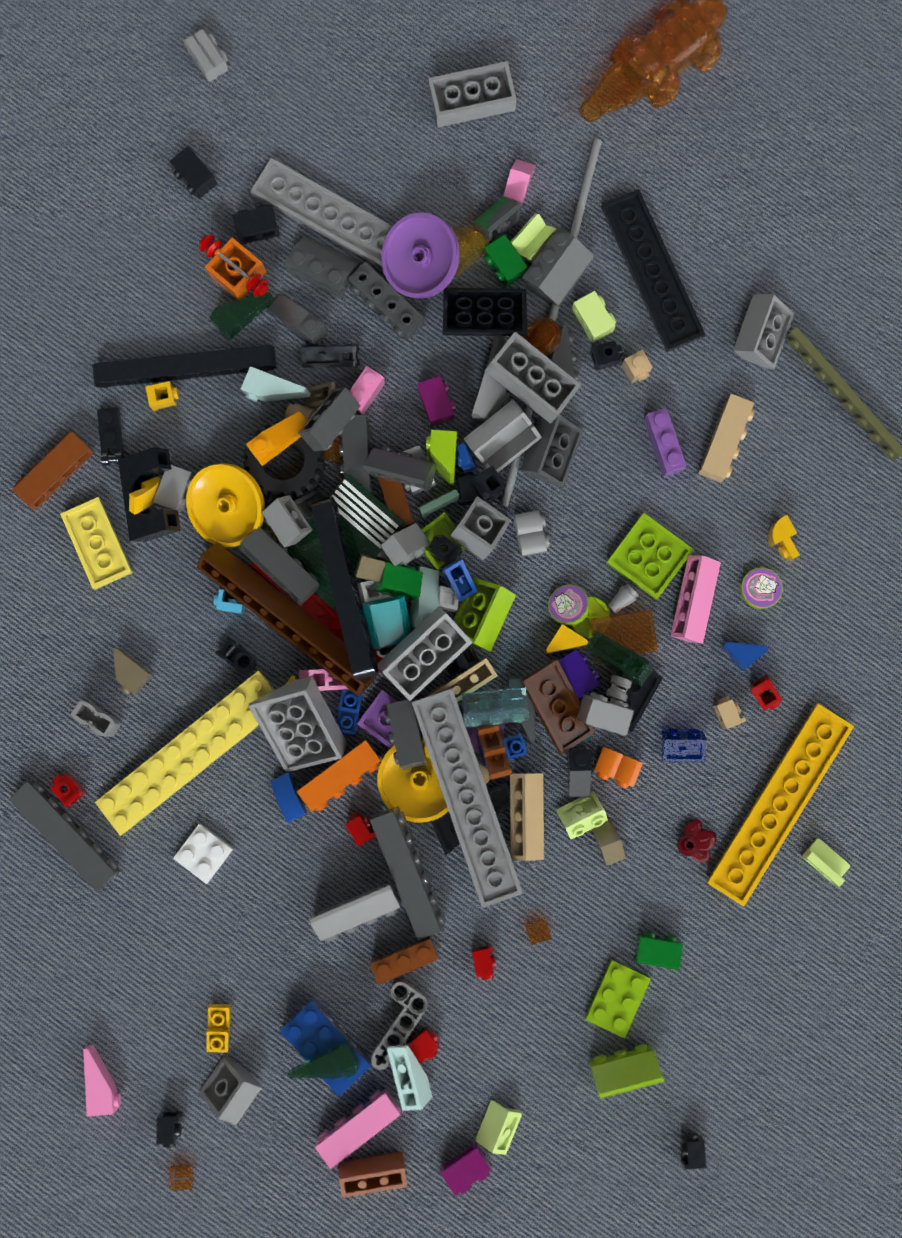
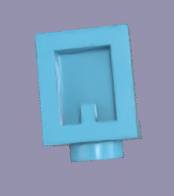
[214,589,245,614]

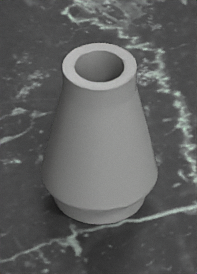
[608,583,639,614]

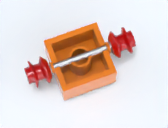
[199,234,268,302]

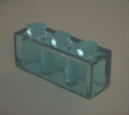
[462,688,529,727]

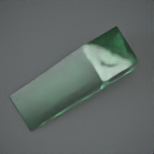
[209,292,274,341]
[585,631,654,687]
[287,1039,360,1078]

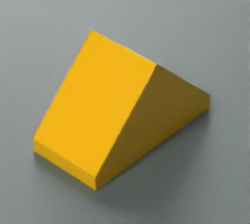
[545,624,588,654]

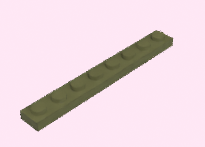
[786,327,902,461]

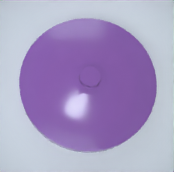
[381,212,460,299]

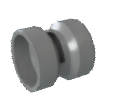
[606,675,632,702]

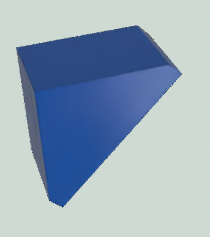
[443,558,477,602]
[722,642,768,670]

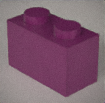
[417,376,457,427]
[440,1142,491,1196]

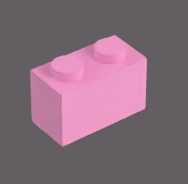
[349,366,385,415]

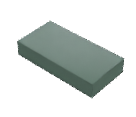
[419,489,459,518]

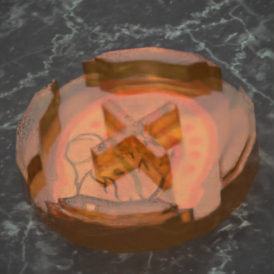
[524,318,562,356]

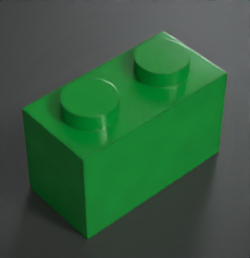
[483,234,528,288]
[373,561,423,601]
[634,932,683,970]

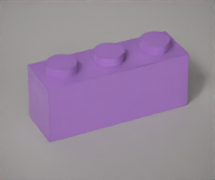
[644,408,687,477]

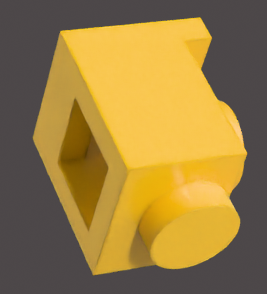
[145,381,180,411]

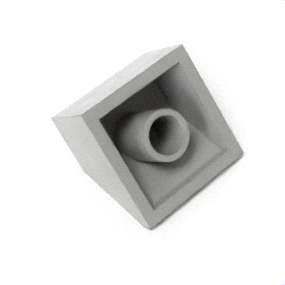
[199,1057,262,1125]

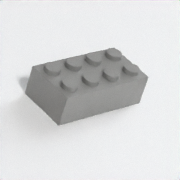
[428,61,517,128]
[485,332,581,424]
[377,607,472,701]

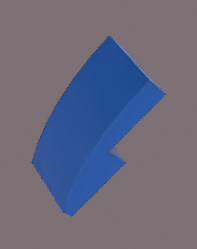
[456,443,476,472]
[336,689,363,736]
[478,734,528,766]
[270,773,307,823]

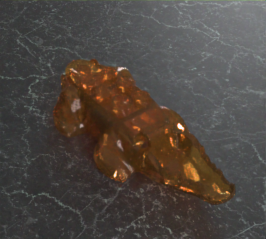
[579,0,727,122]

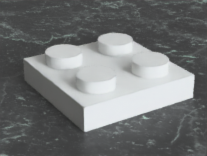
[173,824,234,884]

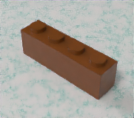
[12,431,94,511]

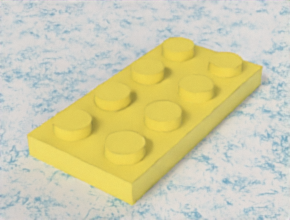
[60,497,133,590]

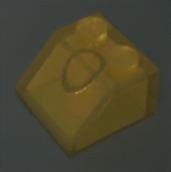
[452,227,489,277]

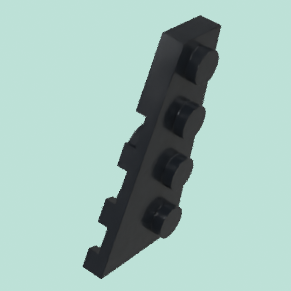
[431,782,510,856]

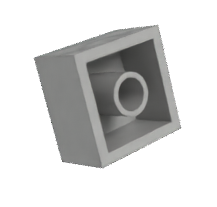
[449,496,511,560]
[577,692,634,736]

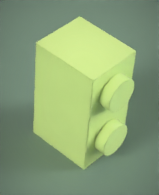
[572,291,616,343]

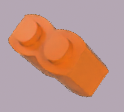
[593,747,643,789]

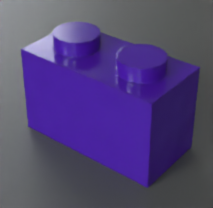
[559,649,600,699]

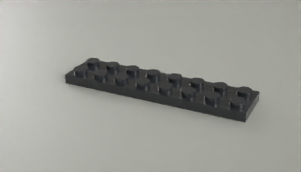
[601,189,706,352]

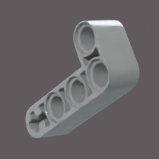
[371,979,428,1069]

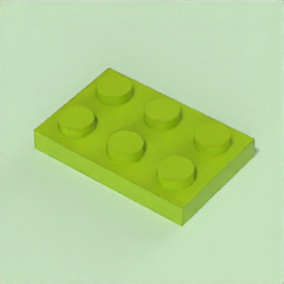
[585,959,651,1038]

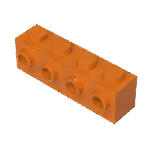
[297,740,381,812]

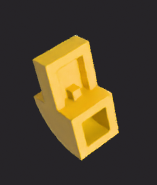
[768,515,800,562]

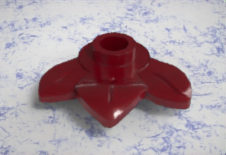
[677,819,717,863]

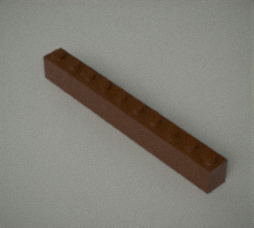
[197,542,377,697]

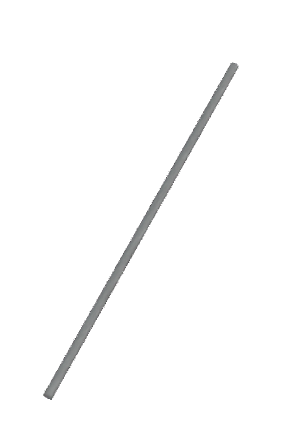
[501,138,602,507]

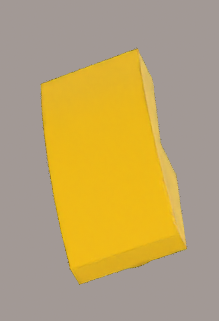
[129,476,161,515]
[206,1004,231,1053]

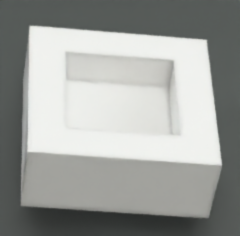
[439,586,458,612]

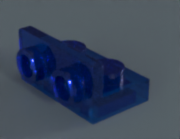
[661,729,707,763]

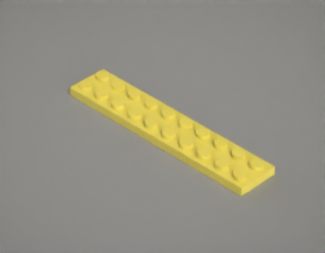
[95,671,275,836]

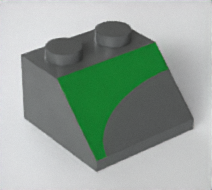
[473,197,521,245]

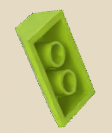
[426,430,457,486]
[453,577,516,652]
[589,1044,664,1099]

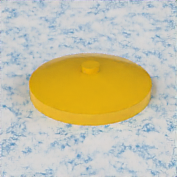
[186,463,265,547]
[377,737,449,823]

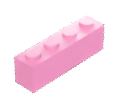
[670,555,721,644]
[315,1088,401,1169]

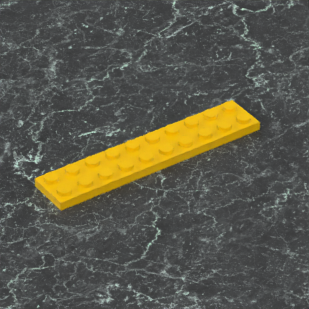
[706,704,854,907]

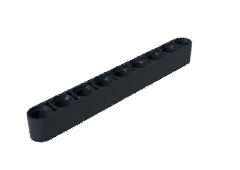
[93,345,276,388]
[311,496,379,680]

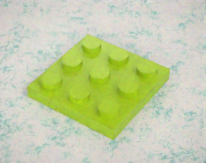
[606,513,694,600]

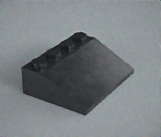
[443,288,527,336]

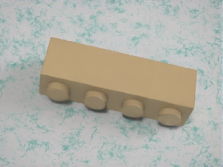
[698,394,755,483]
[419,657,498,702]
[510,773,544,861]

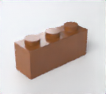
[370,936,438,985]
[338,1151,407,1198]

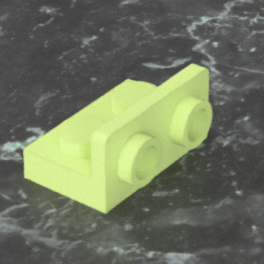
[556,791,608,839]

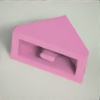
[503,159,536,203]

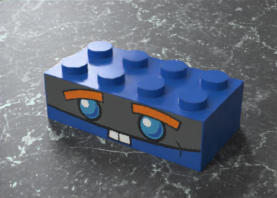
[280,997,372,1097]

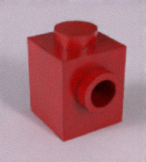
[406,1026,440,1064]

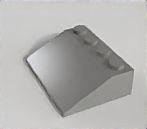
[248,676,347,772]

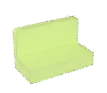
[510,213,557,263]
[801,838,850,887]
[475,1100,522,1155]

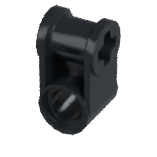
[215,636,257,672]

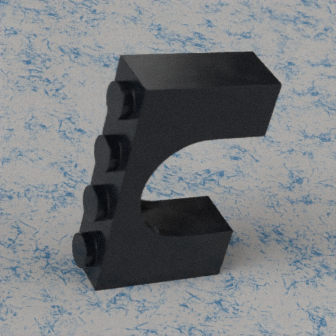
[118,447,181,542]

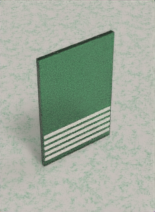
[287,474,404,609]

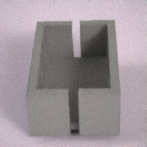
[464,400,542,472]

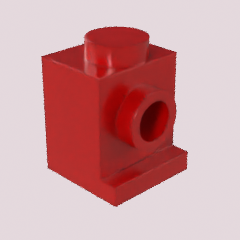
[750,674,782,711]
[50,773,87,807]
[345,812,376,847]
[471,945,497,980]

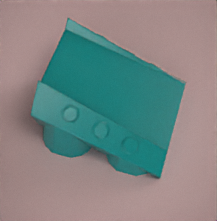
[363,595,411,650]

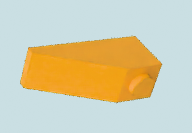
[246,411,307,466]

